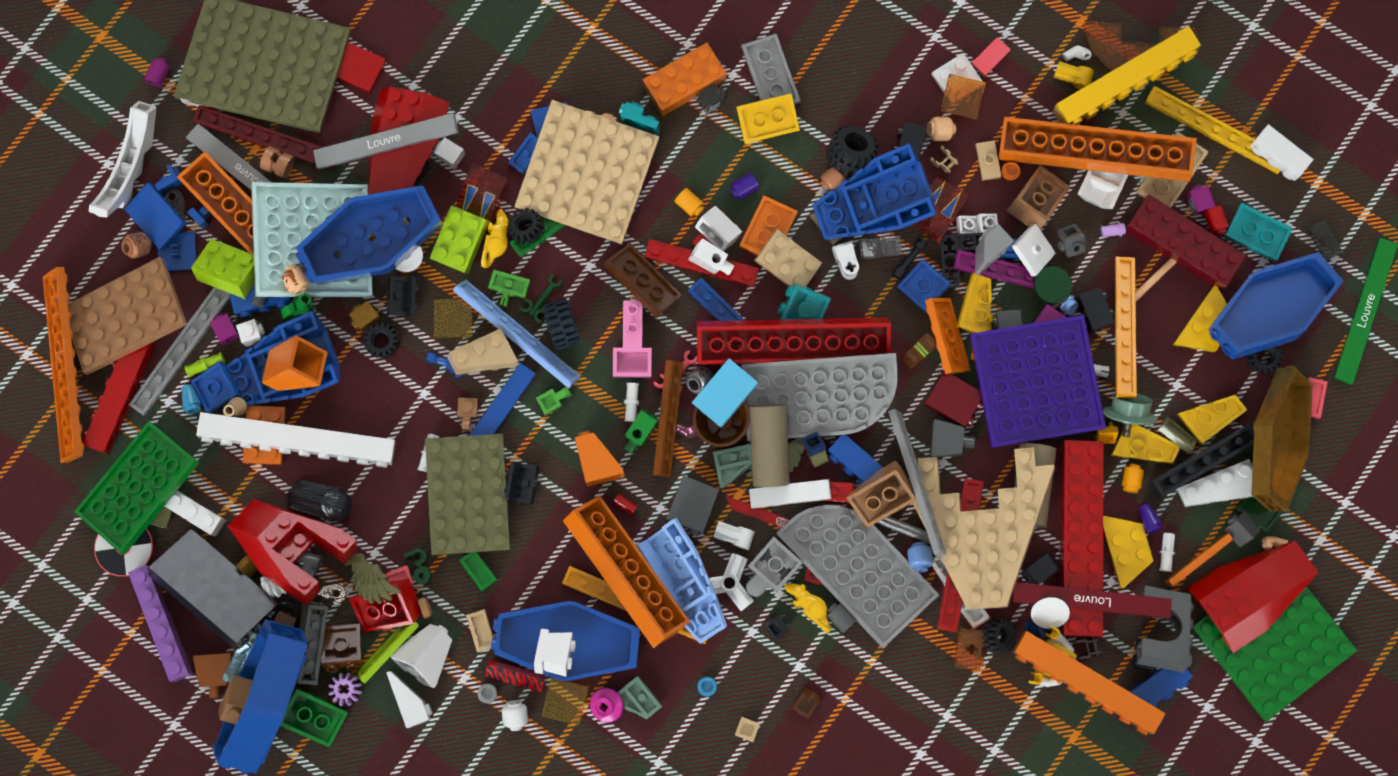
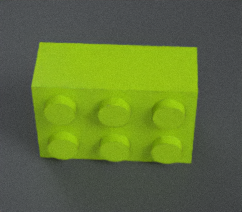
[430,205,490,274]
[191,239,255,299]

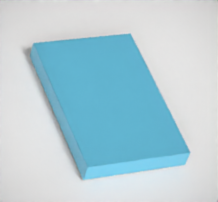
[692,359,759,428]

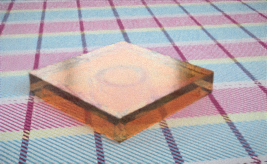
[940,74,986,119]

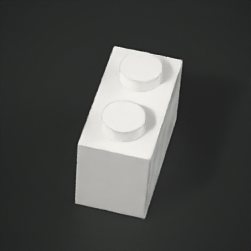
[695,206,742,251]

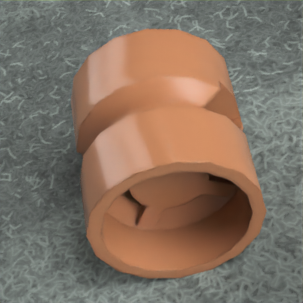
[260,146,295,179]

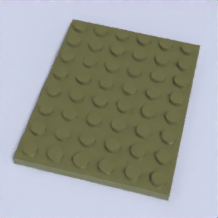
[174,0,351,133]

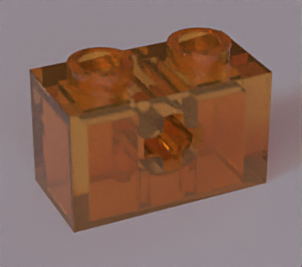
[954,628,985,670]

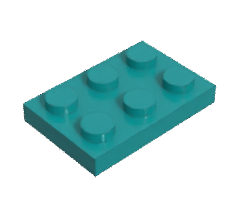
[1224,203,1293,262]

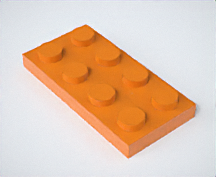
[925,298,971,374]

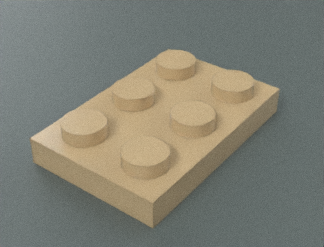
[754,229,822,286]

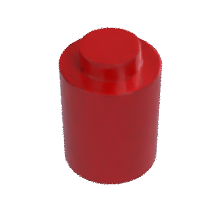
[1203,206,1229,236]

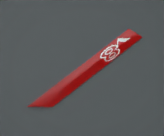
[725,496,791,528]

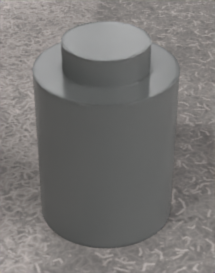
[827,603,856,633]

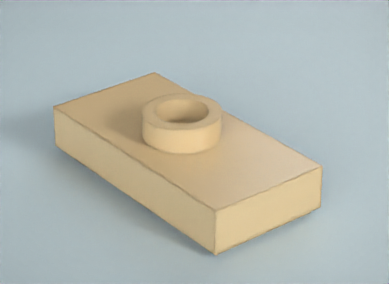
[975,140,1001,181]
[466,609,494,653]

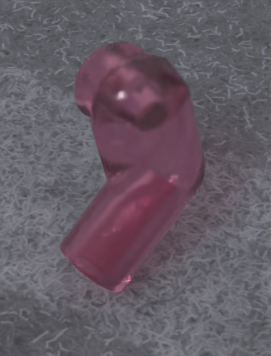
[676,423,698,438]

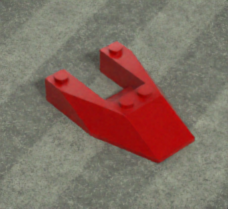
[228,499,357,606]

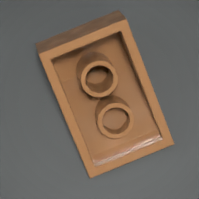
[1007,165,1070,229]
[846,460,916,528]

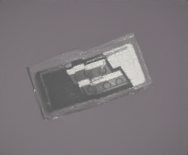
[859,236,902,259]

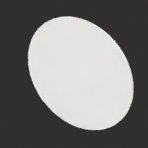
[1031,598,1070,629]

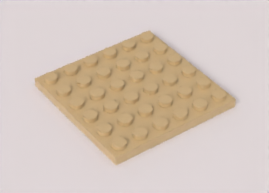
[514,100,660,245]

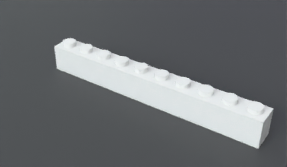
[196,412,396,468]

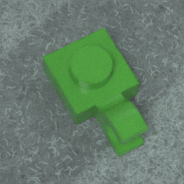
[536,387,572,415]

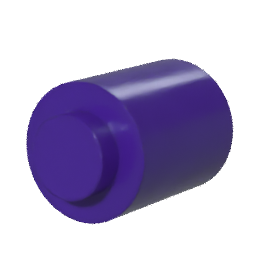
[729,172,760,200]

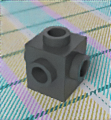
[1057,224,1087,258]

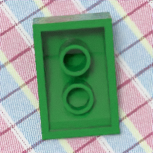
[280,685,348,748]

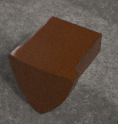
[792,687,823,719]

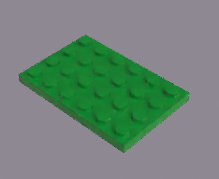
[74,421,200,555]

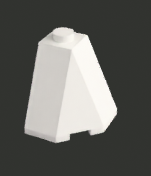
[390,624,452,688]

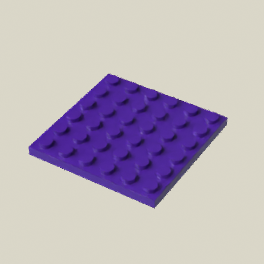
[970,315,1106,448]

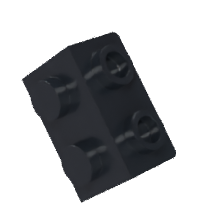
[387,276,418,317]
[504,461,540,505]

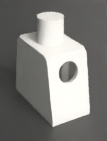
[688,238,734,275]

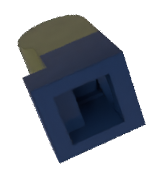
[802,432,829,468]

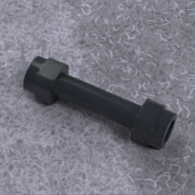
[892,238,928,280]

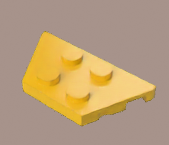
[1173,285,1227,352]
[1103,516,1153,589]

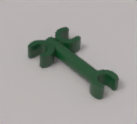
[519,274,563,324]

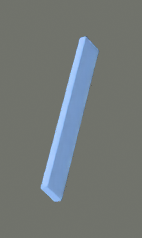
[453,280,581,388]

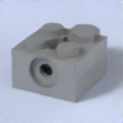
[746,537,803,597]

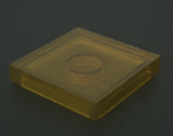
[434,299,473,338]
[542,678,589,726]

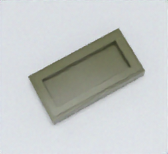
[1158,417,1197,454]

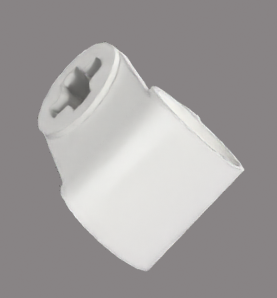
[832,241,859,280]

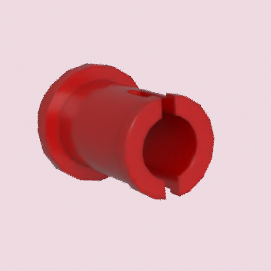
[612,493,638,516]

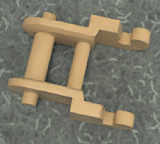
[930,146,958,173]

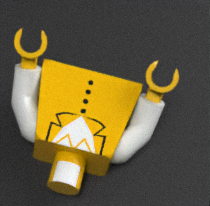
[1029,626,1077,687]

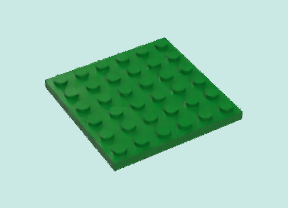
[1192,587,1357,722]

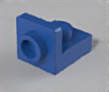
[155,164,183,196]

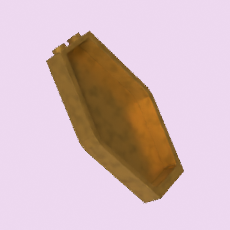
[1251,366,1313,511]

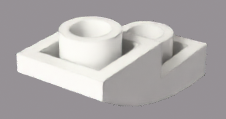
[956,214,998,234]

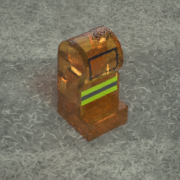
[901,332,937,369]

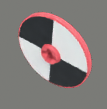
[94,528,154,577]

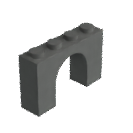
[1137,586,1194,673]

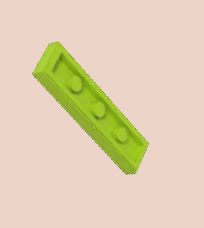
[356,621,419,684]

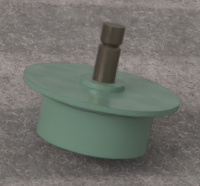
[1103,393,1157,437]

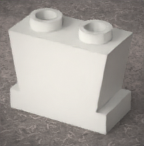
[534,629,576,677]

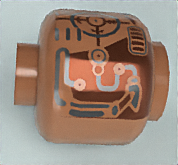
[121,232,152,259]

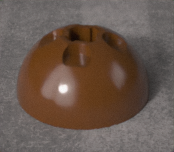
[693,401,750,447]

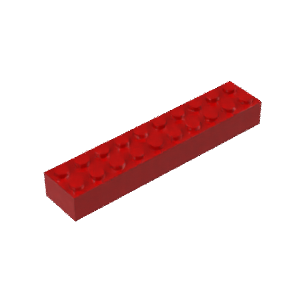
[696,317,891,364]
[1059,440,1103,637]

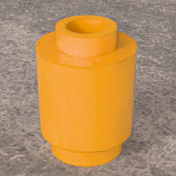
[1122,464,1144,493]

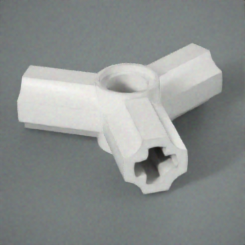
[709,553,754,611]

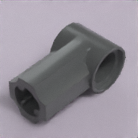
[298,551,323,578]

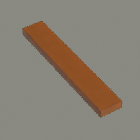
[653,360,683,477]

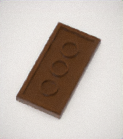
[603,243,683,318]

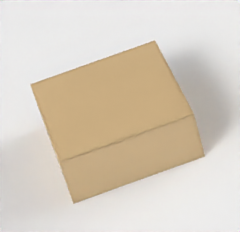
[735,717,760,742]

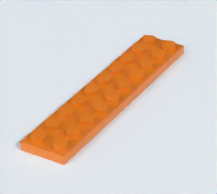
[43,267,84,463]

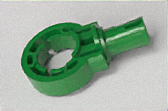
[280,293,315,321]

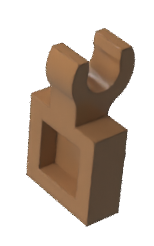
[457,398,478,432]

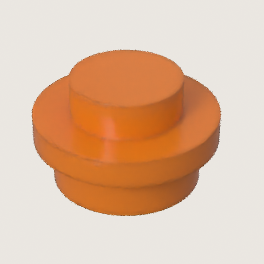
[1001,162,1020,181]

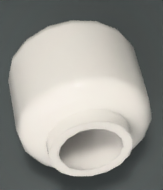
[502,700,528,731]

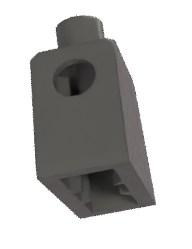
[929,419,975,458]

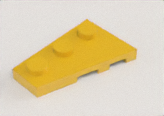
[956,273,993,333]
[1111,424,1180,464]

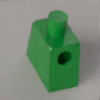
[623,410,659,454]

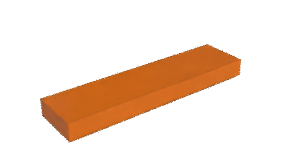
[1164,533,1233,587]

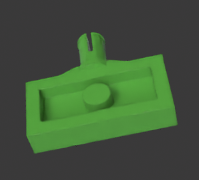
[488,270,531,307]

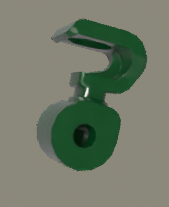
[404,548,432,585]

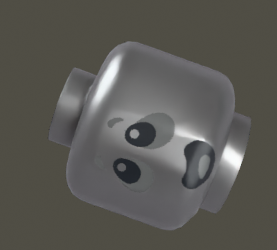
[686,367,714,394]

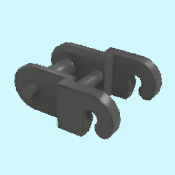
[1073,637,1102,660]

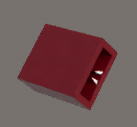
[923,371,983,428]

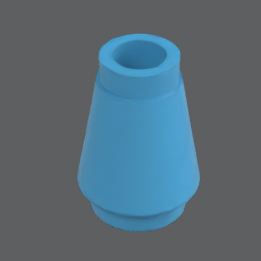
[181,384,202,414]

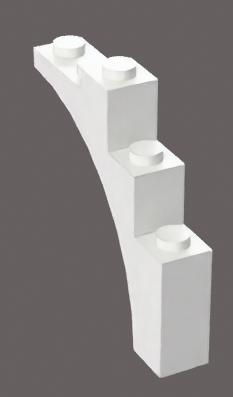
[89,101,156,218]

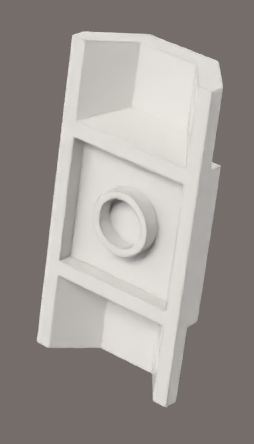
[1078,127,1128,209]

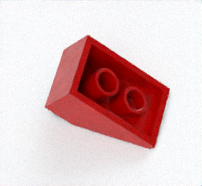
[349,578,422,633]

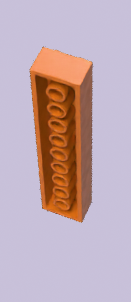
[999,117,1197,182]

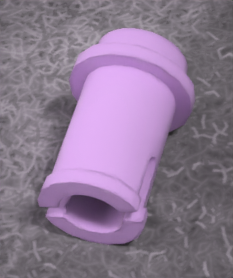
[1101,222,1126,238]

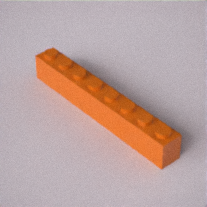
[1012,631,1166,735]

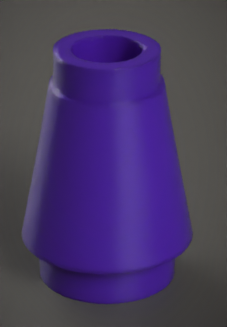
[1139,504,1162,534]

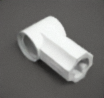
[714,521,755,550]

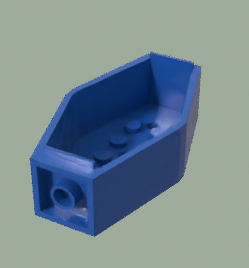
[295,185,443,286]
[212,619,308,774]

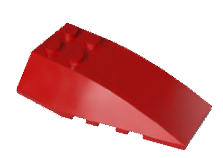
[368,87,450,195]
[1186,541,1319,653]

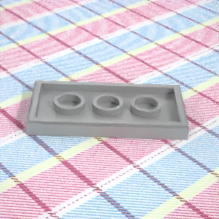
[741,33,801,106]

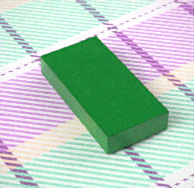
[459,552,497,592]

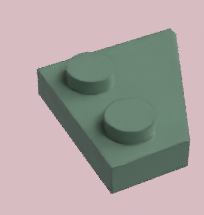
[713,444,752,489]
[618,676,663,719]

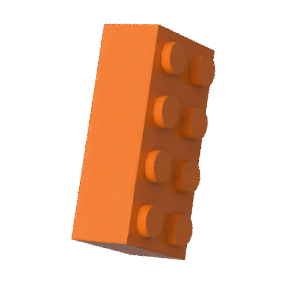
[643,43,727,117]

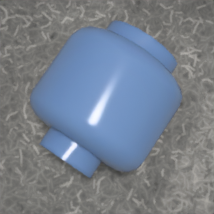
[907,542,934,572]

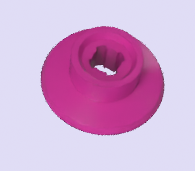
[590,688,623,723]

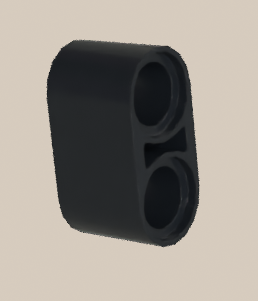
[1020,551,1061,585]

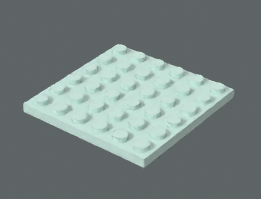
[251,182,372,297]

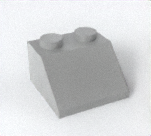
[975,224,1014,276]

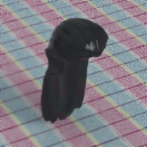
[287,480,352,522]

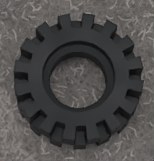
[508,208,545,245]
[363,322,400,359]
[1245,345,1283,375]
[982,618,1018,654]

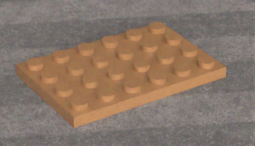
[68,257,187,375]

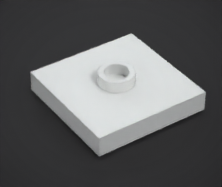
[1012,223,1056,276]

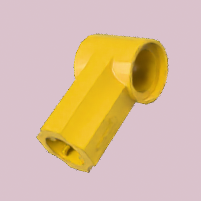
[1054,61,1094,90]

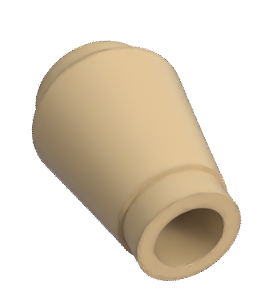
[223,397,247,416]

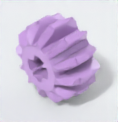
[328,673,362,706]

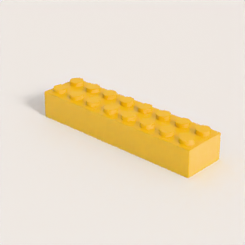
[1053,26,1201,125]

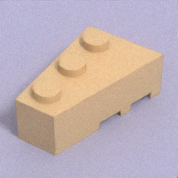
[448,328,518,375]

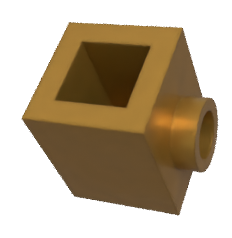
[349,301,381,332]

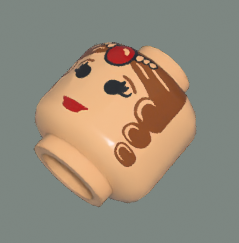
[281,264,311,294]

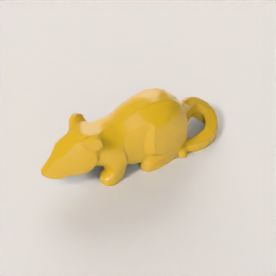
[481,209,509,268]
[784,583,831,633]

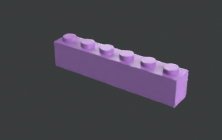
[128,565,194,682]

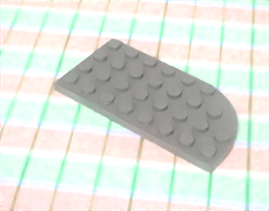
[741,353,898,441]
[776,505,939,648]

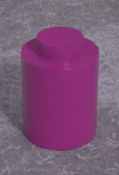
[144,57,171,88]

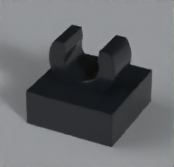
[764,614,792,640]

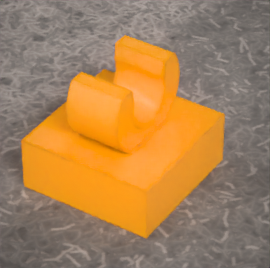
[1095,422,1118,444]

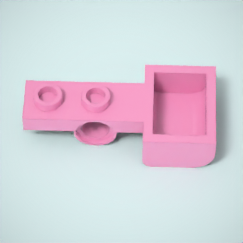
[613,301,652,378]

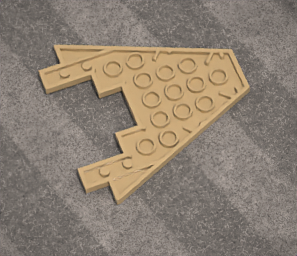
[909,447,1055,610]

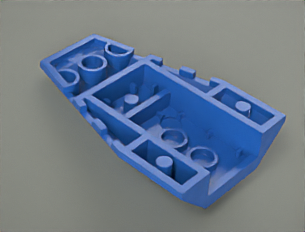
[812,143,937,240]
[226,311,340,406]

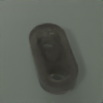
[164,188,186,221]
[310,583,347,606]

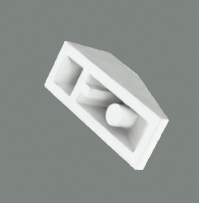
[386,671,433,728]

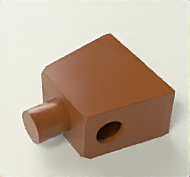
[193,653,235,699]

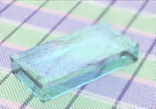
[222,642,252,683]

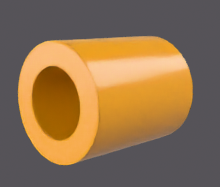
[674,188,704,217]

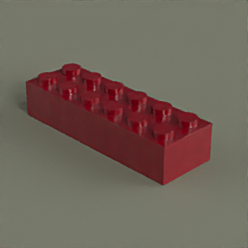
[1125,194,1246,291]

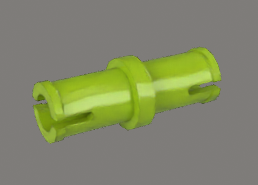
[184,352,225,377]

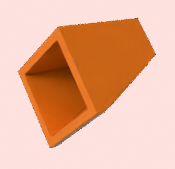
[262,335,328,391]
[575,431,625,487]

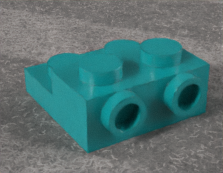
[619,102,660,136]
[778,282,831,320]

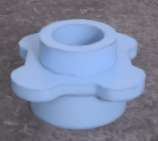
[1060,295,1078,316]

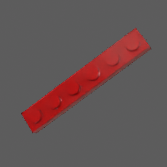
[644,239,759,288]

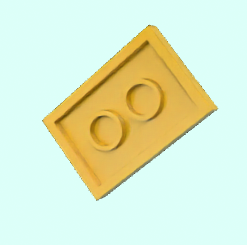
[736,93,800,144]

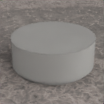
[477,684,498,703]

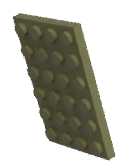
[425,434,510,555]

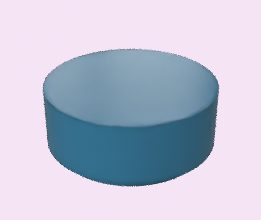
[697,677,717,696]

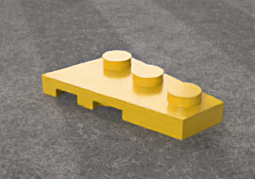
[1177,395,1247,445]

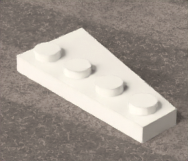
[1177,459,1253,507]

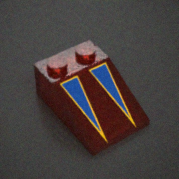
[456,164,509,234]
[912,176,969,243]

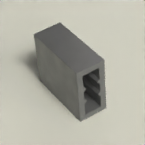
[667,476,719,536]

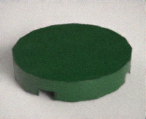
[1033,266,1072,305]

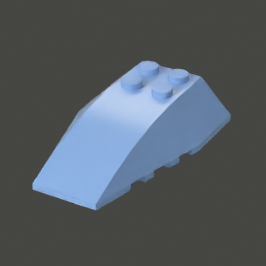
[636,518,727,644]

